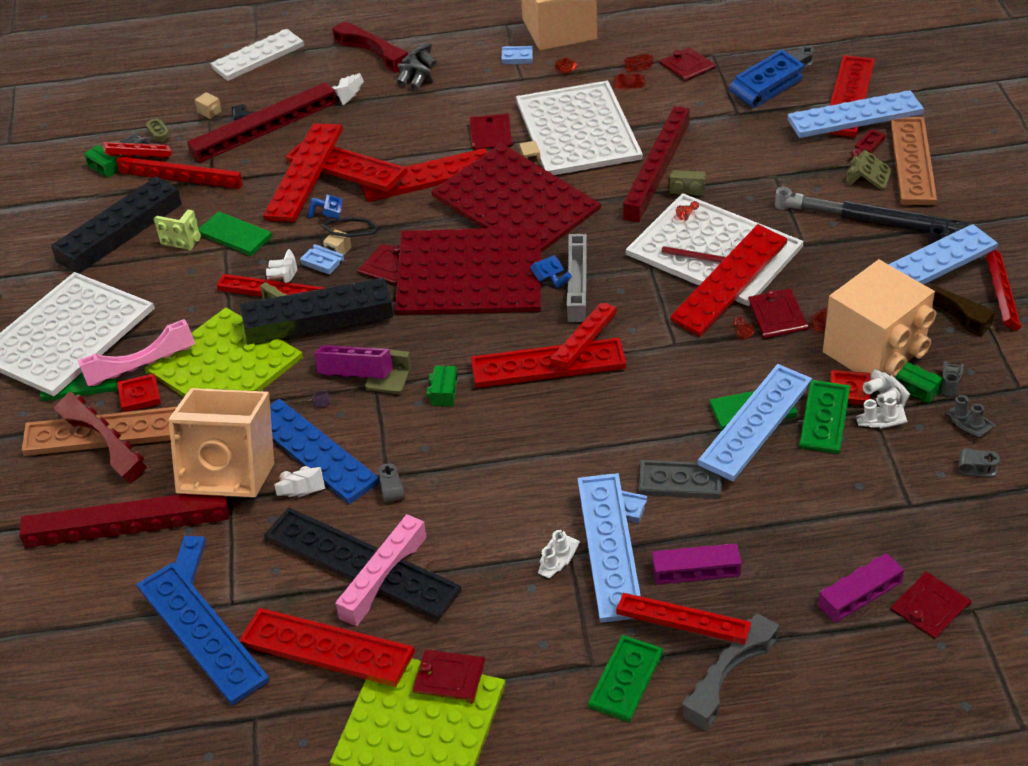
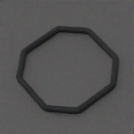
[322,217,380,237]

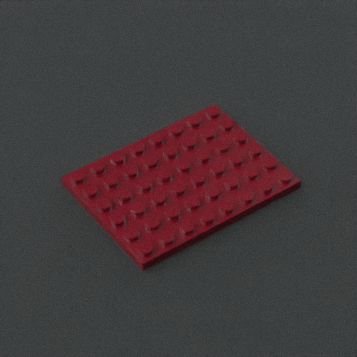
[432,143,601,253]
[395,227,541,315]

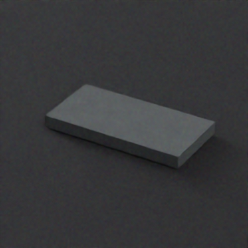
[639,460,722,499]

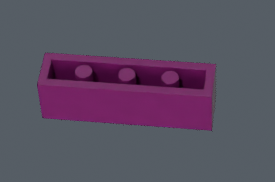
[314,345,393,379]
[652,543,742,585]
[818,553,904,623]

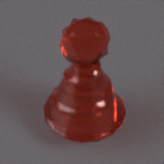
[675,201,699,221]
[733,316,754,339]

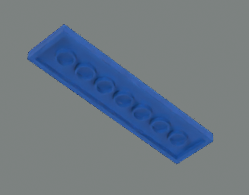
[270,399,380,504]
[137,562,269,706]

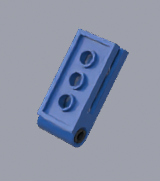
[729,49,804,108]

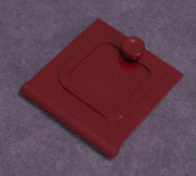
[659,48,716,82]
[470,113,513,149]
[357,243,400,285]
[748,288,809,339]
[890,571,972,639]
[412,649,486,704]

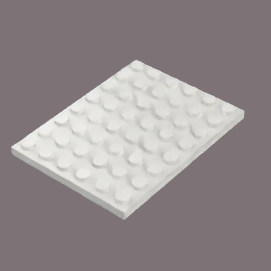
[516,81,643,175]
[626,193,804,306]
[0,272,155,396]

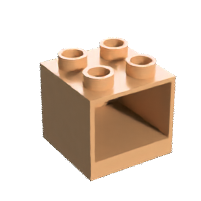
[522,0,597,51]
[823,259,936,381]
[168,388,274,497]

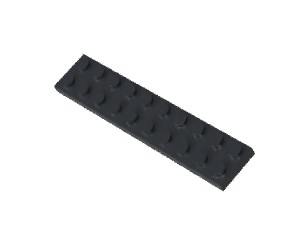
[264,507,462,621]

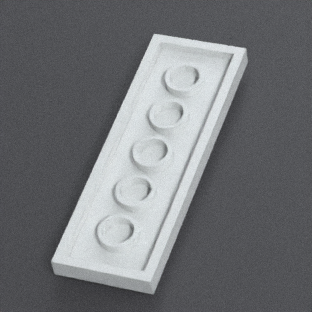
[211,29,304,81]

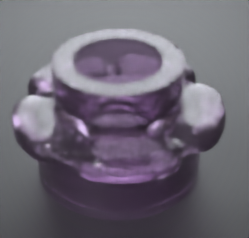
[312,390,331,408]

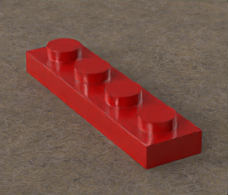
[103,142,171,158]

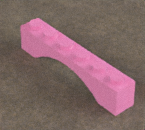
[77,319,195,386]
[335,514,427,627]

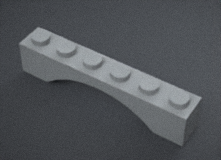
[567,234,587,322]

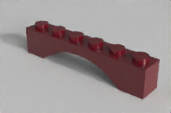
[332,21,408,73]
[53,391,147,484]

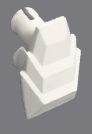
[332,73,364,105]
[266,249,297,283]
[863,369,910,408]
[856,396,907,428]
[274,466,325,498]
[538,530,580,579]

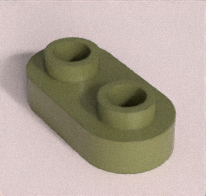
[146,119,170,142]

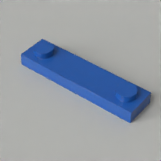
[175,535,206,585]

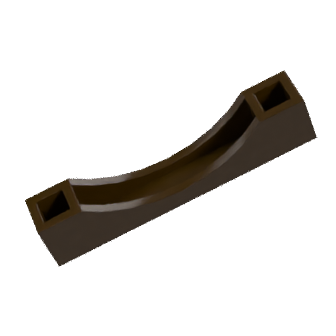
[923,283,995,337]

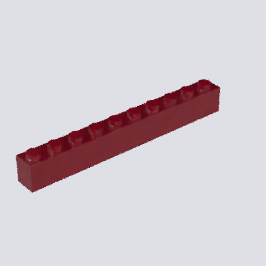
[187,82,337,163]
[623,106,690,223]
[19,494,230,548]

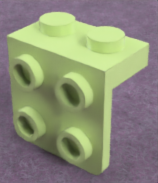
[154,210,201,250]

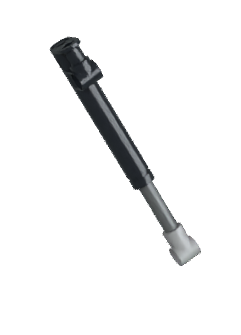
[775,187,969,245]

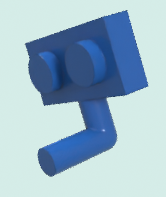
[307,194,343,219]
[530,255,572,288]

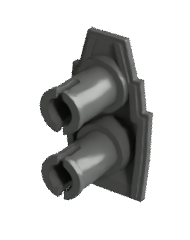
[402,42,437,68]
[397,64,434,90]
[946,395,996,438]

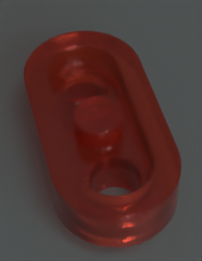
[624,53,654,72]
[614,73,645,89]
[810,306,828,331]

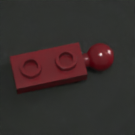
[851,129,886,159]

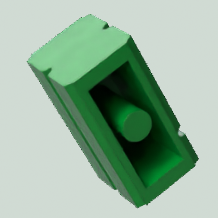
[84,145,119,178]
[896,362,942,403]
[427,366,458,407]

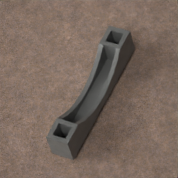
[682,613,780,732]

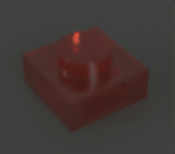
[555,57,577,74]

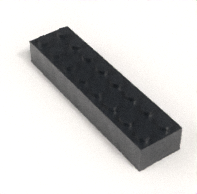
[51,177,182,274]
[240,278,393,344]

